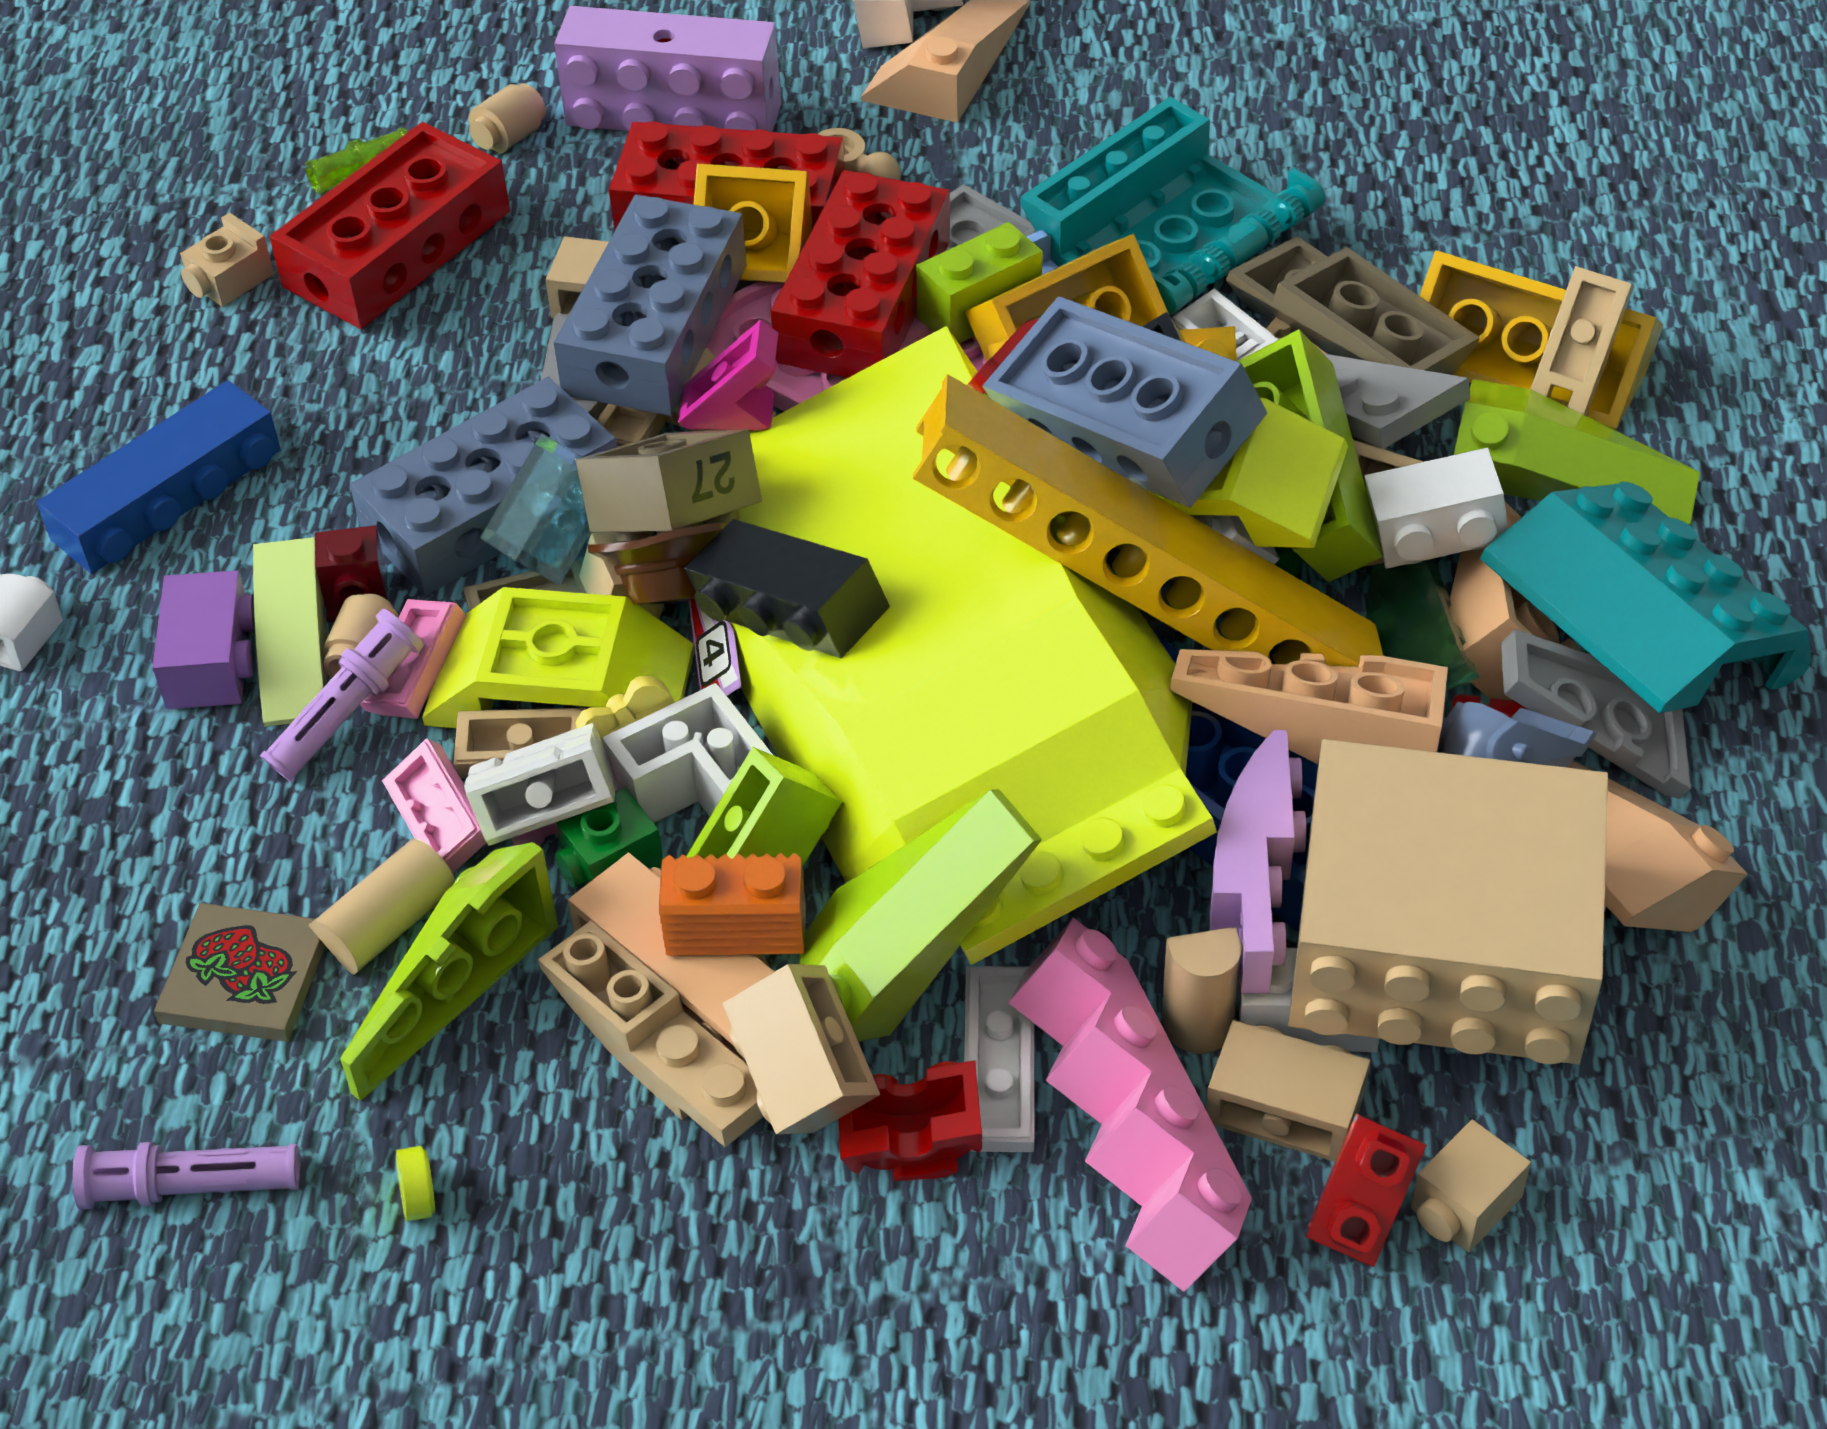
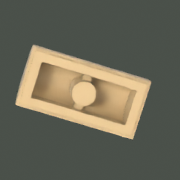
[453,707,586,779]
[308,838,455,975]
[1161,927,1242,1054]

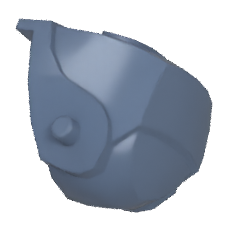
[1437,702,1597,768]

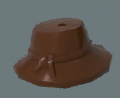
[588,522,729,604]

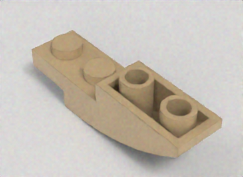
[538,920,764,1147]

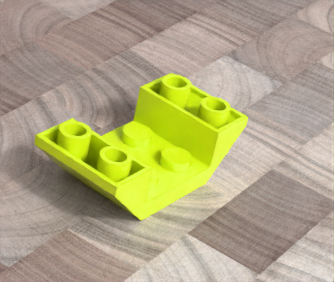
[1147,398,1348,548]
[422,587,694,728]

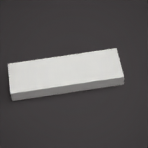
[964,966,1034,1152]

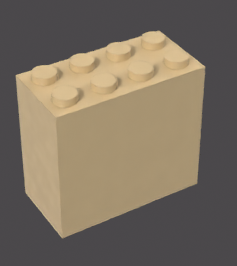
[1288,739,1608,1065]

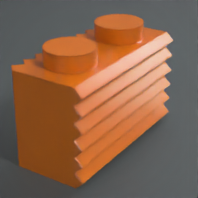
[659,853,806,955]

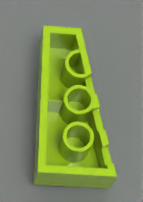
[1236,329,1384,583]

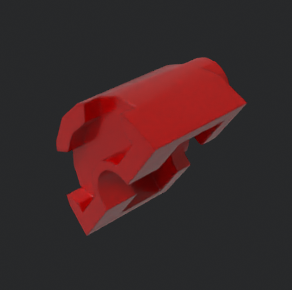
[838,1060,982,1181]

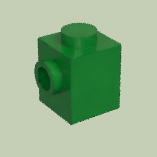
[555,787,663,888]

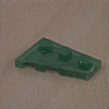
[1366,559,1479,691]

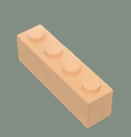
[568,852,775,1064]

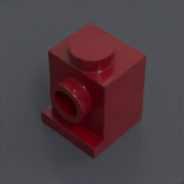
[315,525,388,623]

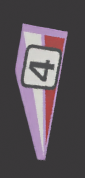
[689,599,742,696]

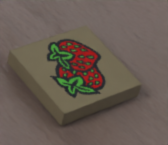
[154,903,325,1042]

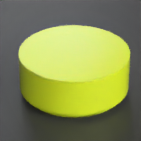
[396,1146,435,1222]

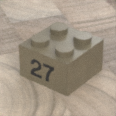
[575,429,762,541]

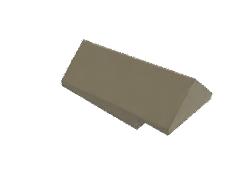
[1226,236,1480,375]

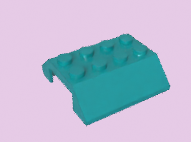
[1020,96,1326,315]
[1480,482,1811,713]

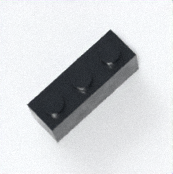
[684,519,890,659]

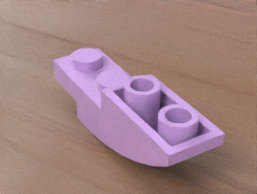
[1210,730,1306,993]

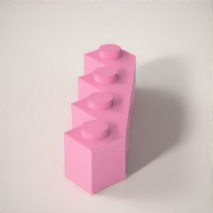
[1008,917,1252,1292]

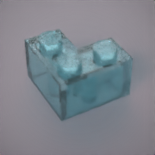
[480,433,594,585]

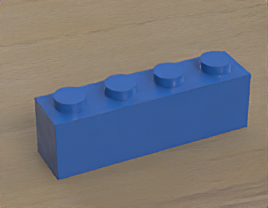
[36,380,281,574]

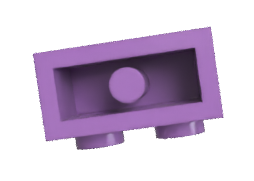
[152,570,255,709]

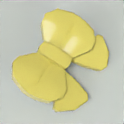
[575,675,675,743]

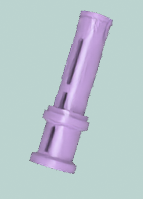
[260,608,425,783]
[73,1142,301,1210]

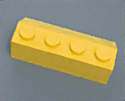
[1419,250,1664,430]

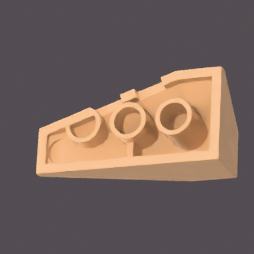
[861,0,1030,123]
[1443,502,1579,700]
[1170,649,1448,764]
[1567,760,1748,932]

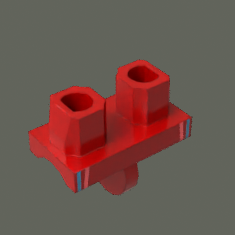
[1304,1113,1427,1267]

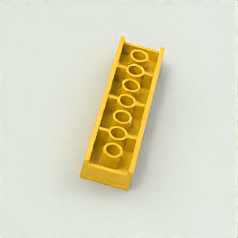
[913,374,1384,667]

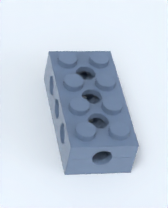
[554,195,747,416]
[982,296,1267,508]
[350,376,617,596]

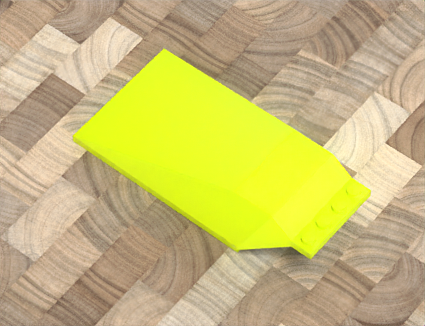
[656,326,1217,965]

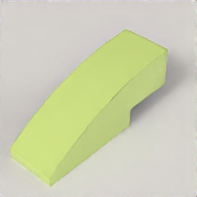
[253,537,327,727]

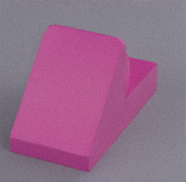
[678,319,778,430]

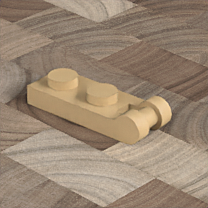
[1530,266,1635,417]

